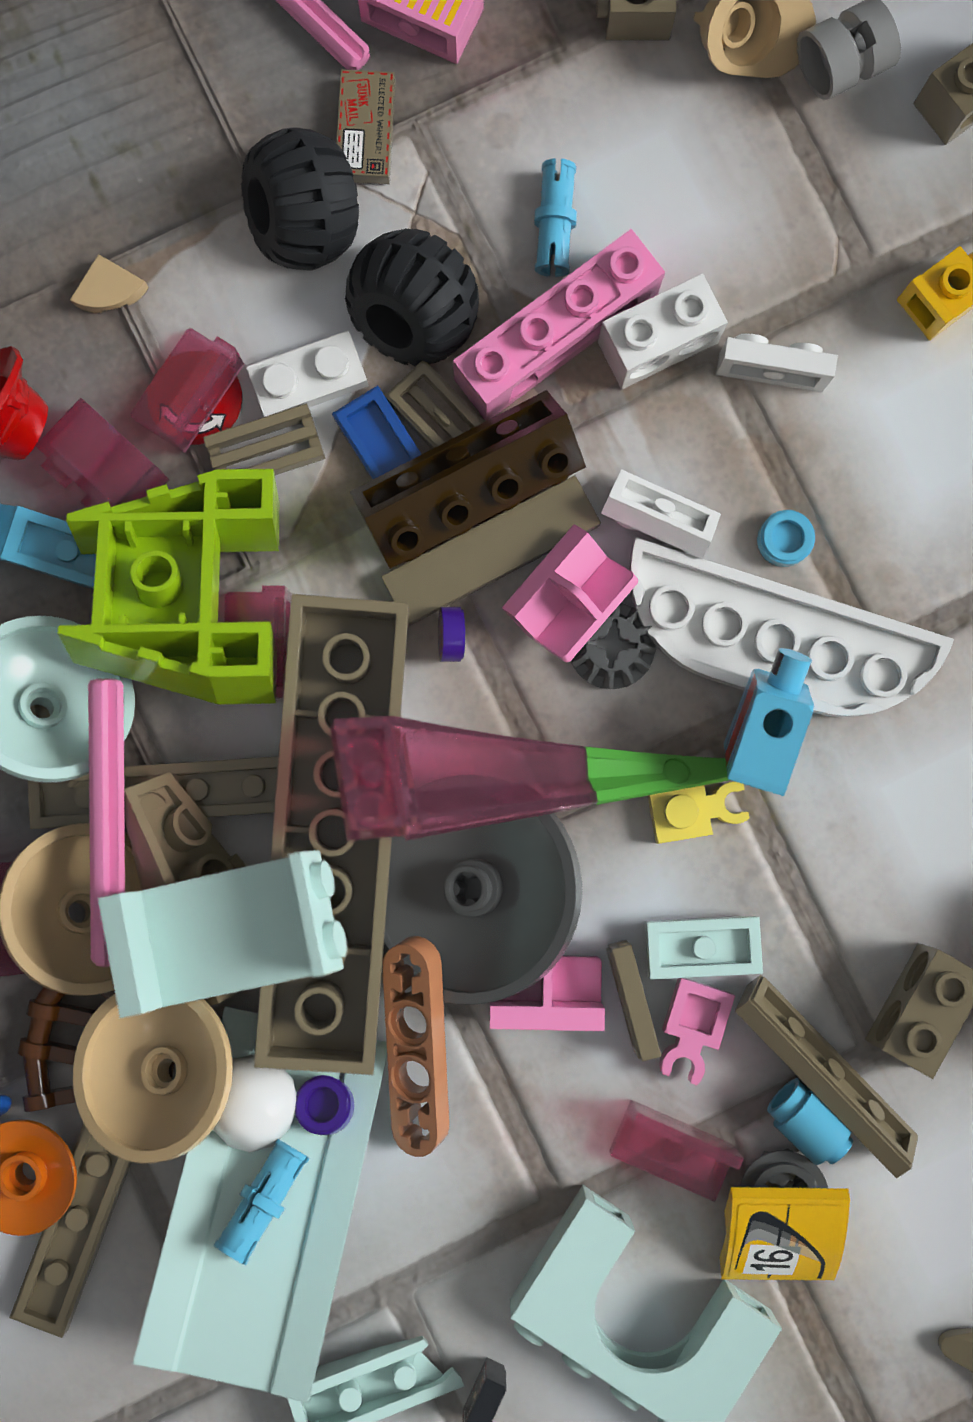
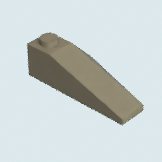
[124,772,247,1006]

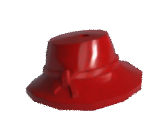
[0,346,49,460]

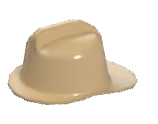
[693,0,816,78]

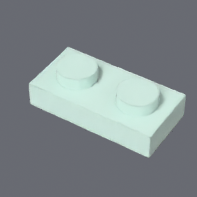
[645,915,763,980]

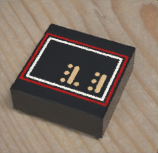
[462,1357,507,1422]

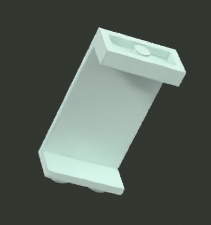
[98,850,347,1018]

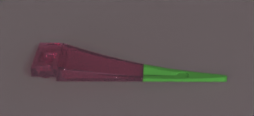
[330,716,729,841]

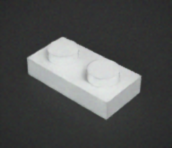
[246,330,369,417]
[716,334,838,392]
[601,469,721,559]

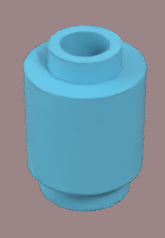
[767,1078,853,1165]

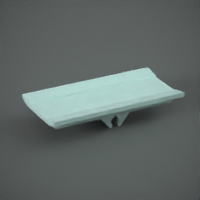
[133,1006,387,1404]

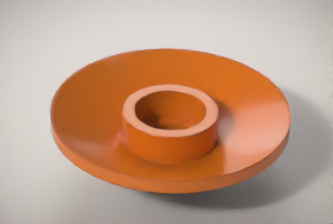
[0,1119,77,1236]

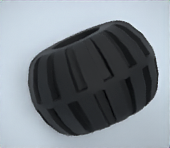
[241,127,359,270]
[345,228,479,366]

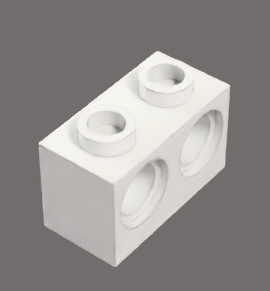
[598,273,728,390]

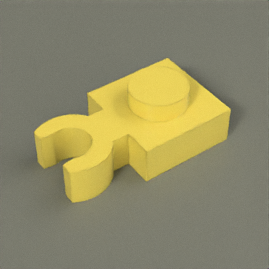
[648,782,750,844]

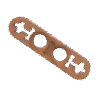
[382,936,450,1157]

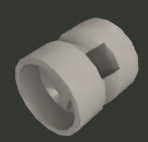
[797,0,901,100]

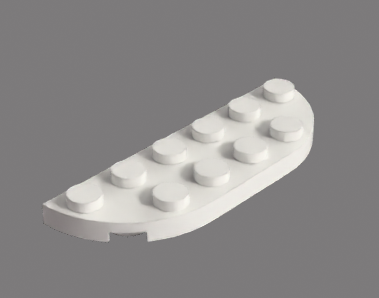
[629,538,954,717]

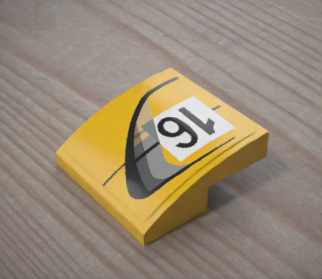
[719,1187,850,1280]

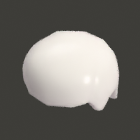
[213,1054,296,1152]

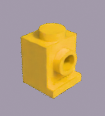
[896,246,973,341]

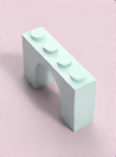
[510,1185,782,1422]

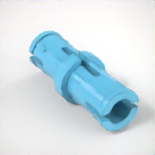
[534,158,577,277]
[214,1139,310,1265]

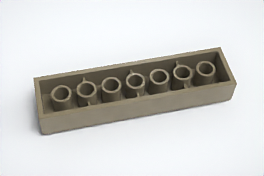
[254,594,409,1075]

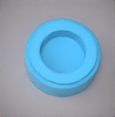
[757,510,815,567]

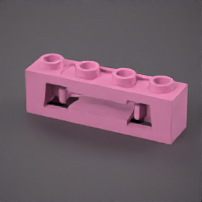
[453,229,665,421]

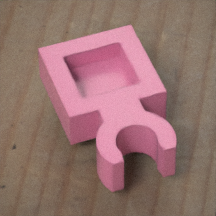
[659,978,735,1085]

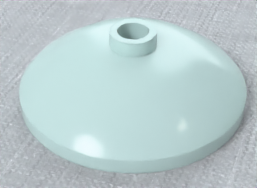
[0,616,135,782]

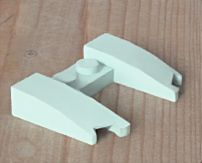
[288,1336,464,1422]

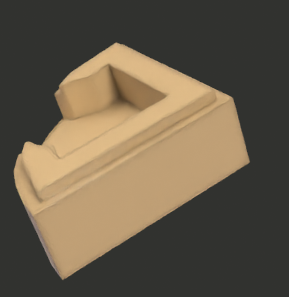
[70,254,149,313]

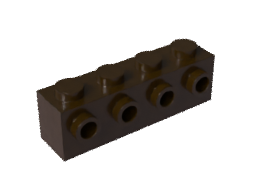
[350,390,586,569]

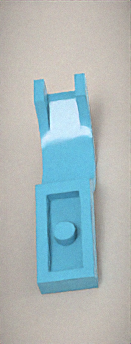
[0,504,96,589]

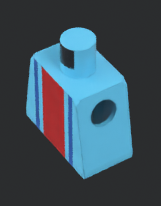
[724,648,814,796]

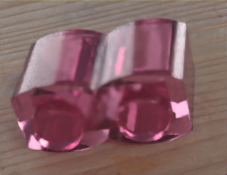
[35,398,169,508]

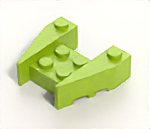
[58,469,280,705]

